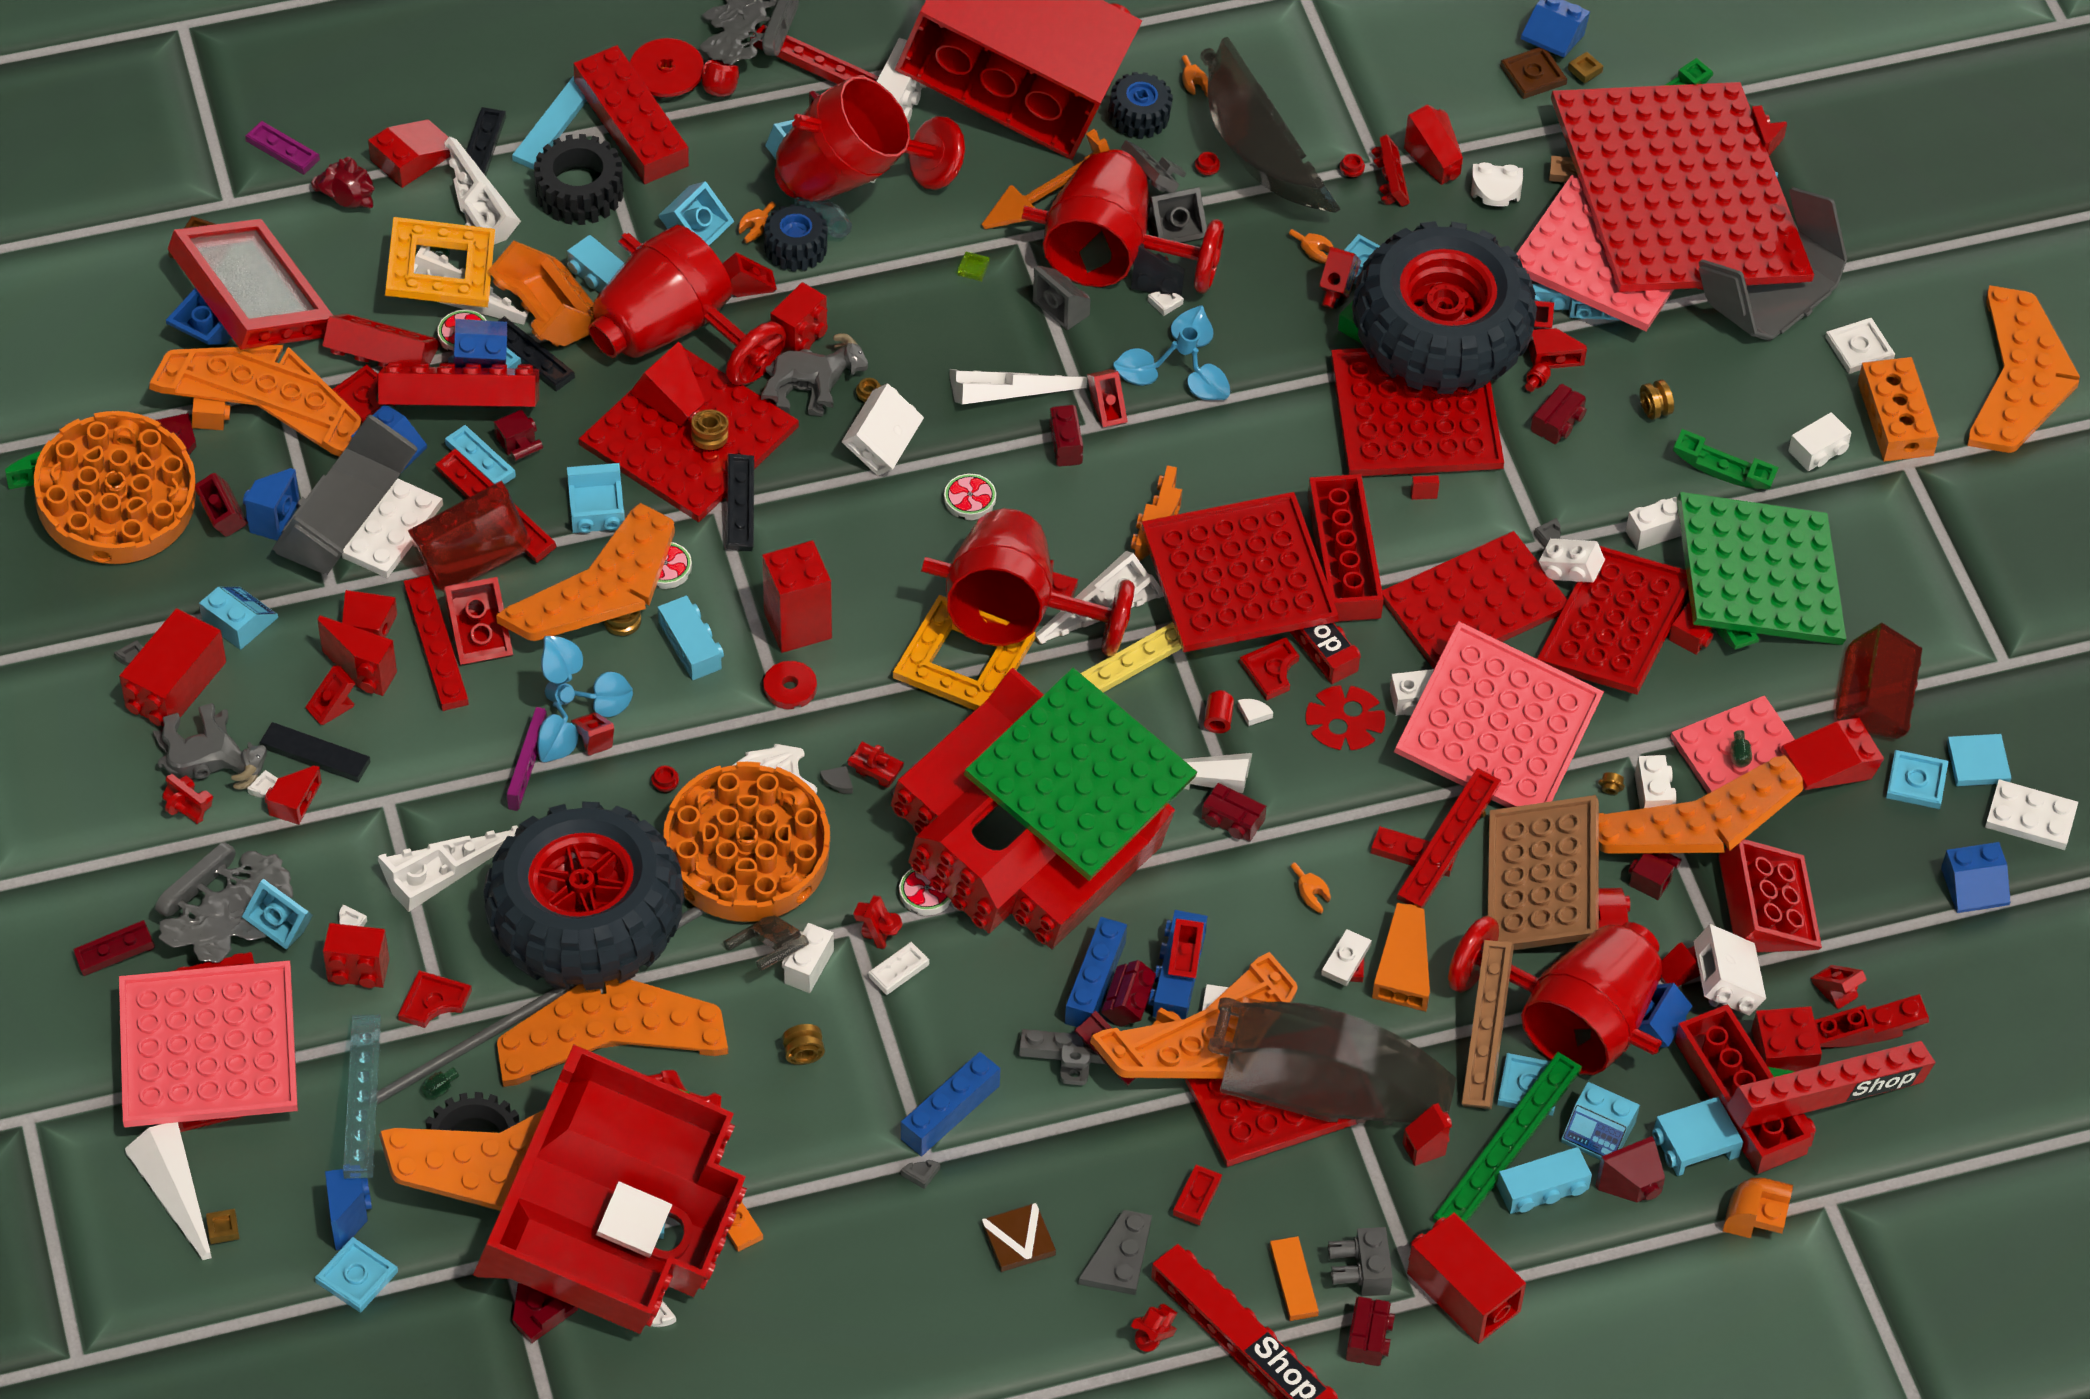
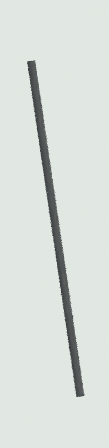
[366,906,706,1108]

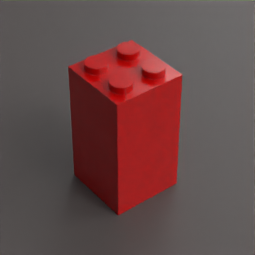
[762,540,832,653]
[119,608,226,727]
[1407,1212,1526,1344]

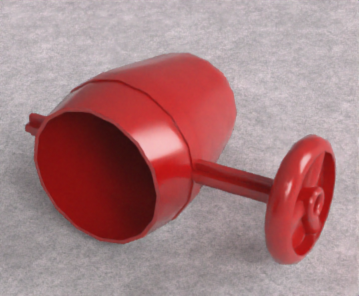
[775,77,965,201]
[1022,149,1224,294]
[588,224,786,386]
[921,508,1135,657]
[1448,916,1663,1075]

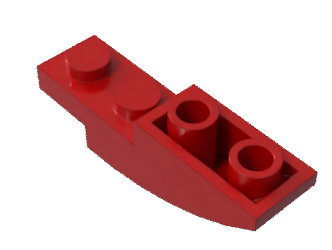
[1815,994,1929,1047]

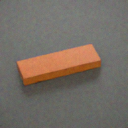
[1270,1236,1319,1321]

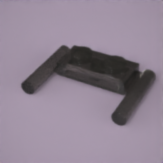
[723,915,809,971]

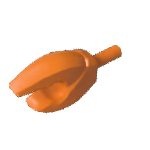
[1182,55,1211,97]
[738,201,776,244]
[1289,229,1334,264]
[1291,862,1331,914]

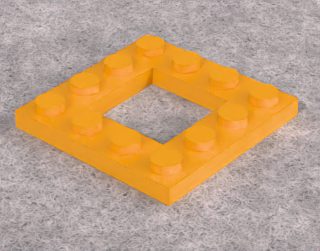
[385,217,495,308]
[893,595,1036,710]

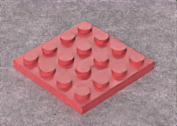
[1670,695,1795,794]

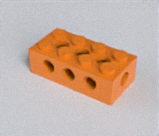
[1858,357,1939,462]

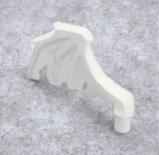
[732,744,817,794]

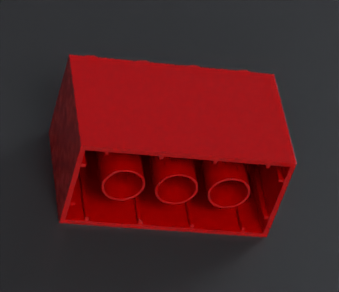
[895,0,1143,160]

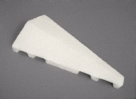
[445,137,521,245]
[414,246,529,325]
[949,369,1087,404]
[1035,551,1164,644]
[1183,753,1252,793]
[378,825,518,912]
[125,1122,212,1260]

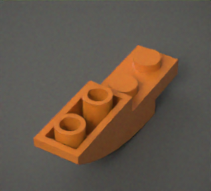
[1131,465,1182,561]

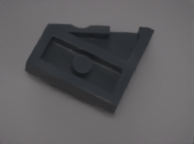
[1131,243,1185,296]

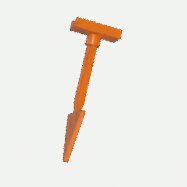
[982,129,1110,229]

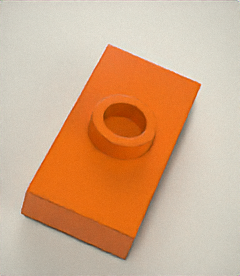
[727,1202,763,1252]

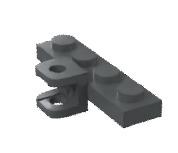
[1121,140,1186,193]
[1019,1029,1105,1085]

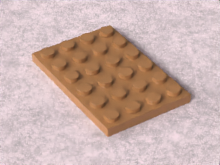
[1488,795,1599,950]

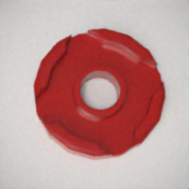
[763,661,817,709]

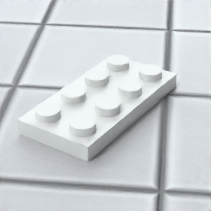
[342,479,443,578]

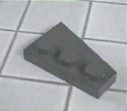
[1079,1210,1152,1295]

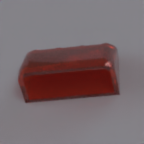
[408,481,531,591]
[1834,623,1922,739]

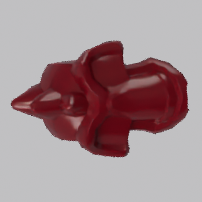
[311,157,375,209]

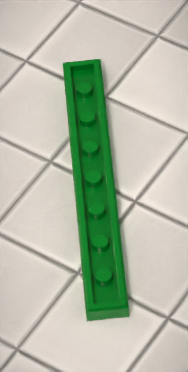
[1433,1052,1582,1223]

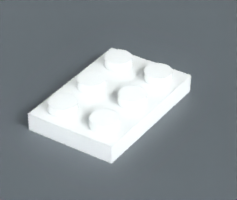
[1985,779,2078,850]

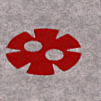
[1306,685,1386,750]

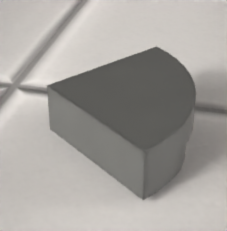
[1534,518,1561,548]
[114,640,143,666]
[820,766,853,794]
[901,1160,941,1189]

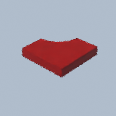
[332,364,381,425]
[1239,637,1299,701]
[398,970,472,1028]

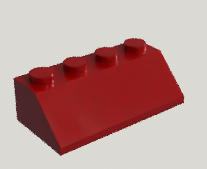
[323,313,440,367]

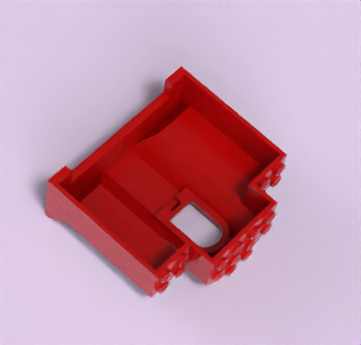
[890,667,1175,949]
[473,1044,747,1334]

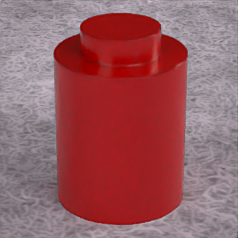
[1204,690,1234,733]

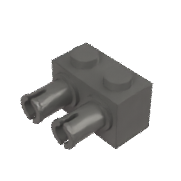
[1328,1227,1393,1297]

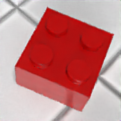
[770,282,828,353]
[323,923,389,988]
[1752,1006,1822,1072]

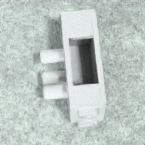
[842,383,924,476]
[1693,924,1766,1016]

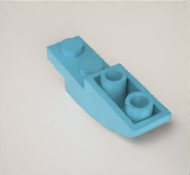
[1532,284,1619,320]

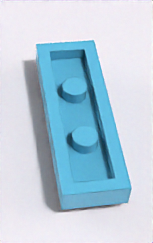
[445,425,516,489]

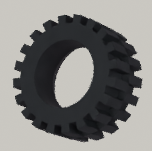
[534,134,624,225]
[425,1092,521,1133]

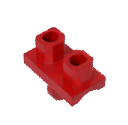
[848,741,904,788]
[162,774,213,824]
[853,895,903,949]
[1131,1304,1177,1352]

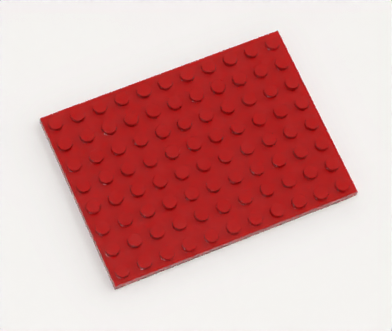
[1551,82,1814,292]

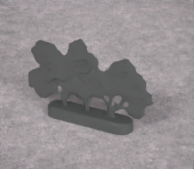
[699,0,799,65]
[155,842,293,962]

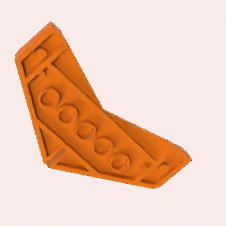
[1967,285,2080,453]
[149,345,361,457]
[496,503,675,641]
[1599,755,1803,854]
[1090,952,1298,1079]
[497,979,728,1087]
[379,1109,545,1211]

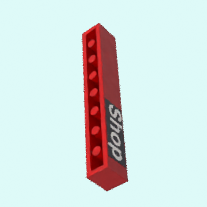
[1289,623,1361,684]
[1727,1041,1936,1129]
[1151,1244,1338,1399]

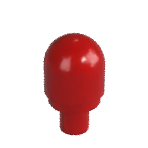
[1525,362,1551,392]

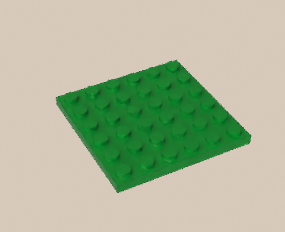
[1677,492,1846,645]
[964,668,1197,881]

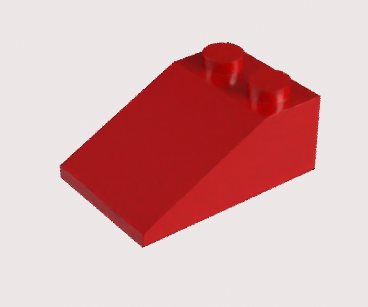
[368,119,451,188]
[444,577,513,666]
[317,615,397,696]
[1781,718,1884,790]

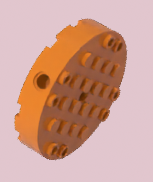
[34,411,196,564]
[664,762,830,922]

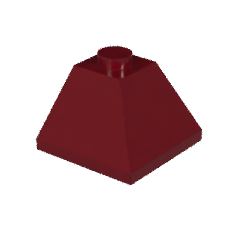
[1595,1136,1665,1203]

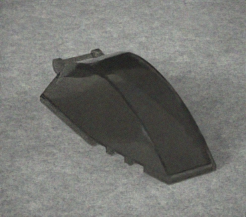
[1200,37,1341,213]
[1208,997,1457,1125]

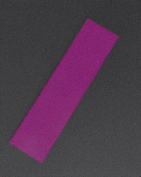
[507,707,547,811]

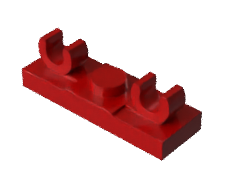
[1371,134,1410,207]

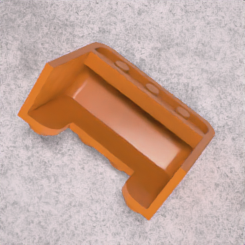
[488,241,595,347]

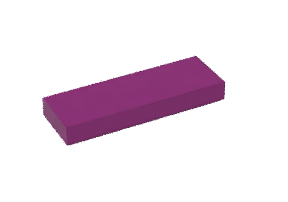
[245,121,320,175]

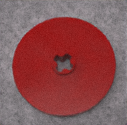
[630,38,704,97]

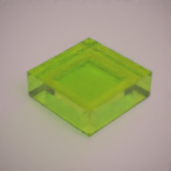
[958,252,990,281]

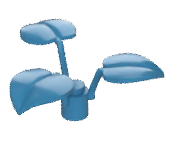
[1113,305,1230,400]
[538,636,633,762]

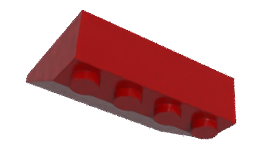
[1719,839,1822,952]

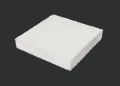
[1825,318,1895,374]
[596,1182,672,1258]

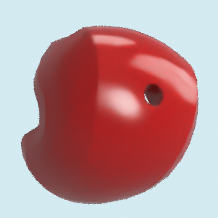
[702,60,739,97]

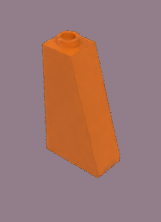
[1372,903,1430,1012]

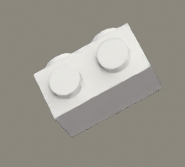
[1788,412,1851,471]
[1626,497,1681,551]
[1539,538,1605,582]
[1390,669,1434,716]
[1635,755,1676,809]
[782,923,834,993]

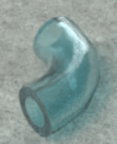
[794,197,852,238]

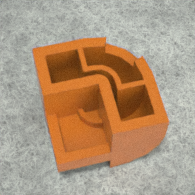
[1723,1178,1793,1238]

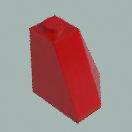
[1404,104,1463,185]
[630,342,705,427]

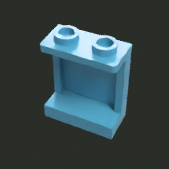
[567,463,625,533]
[1652,1097,1743,1176]

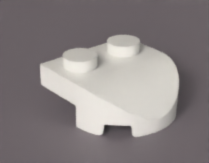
[1471,162,1523,206]

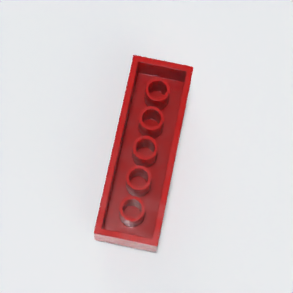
[573,45,689,185]
[378,362,539,407]
[1307,474,1384,622]
[1675,1004,1812,1174]

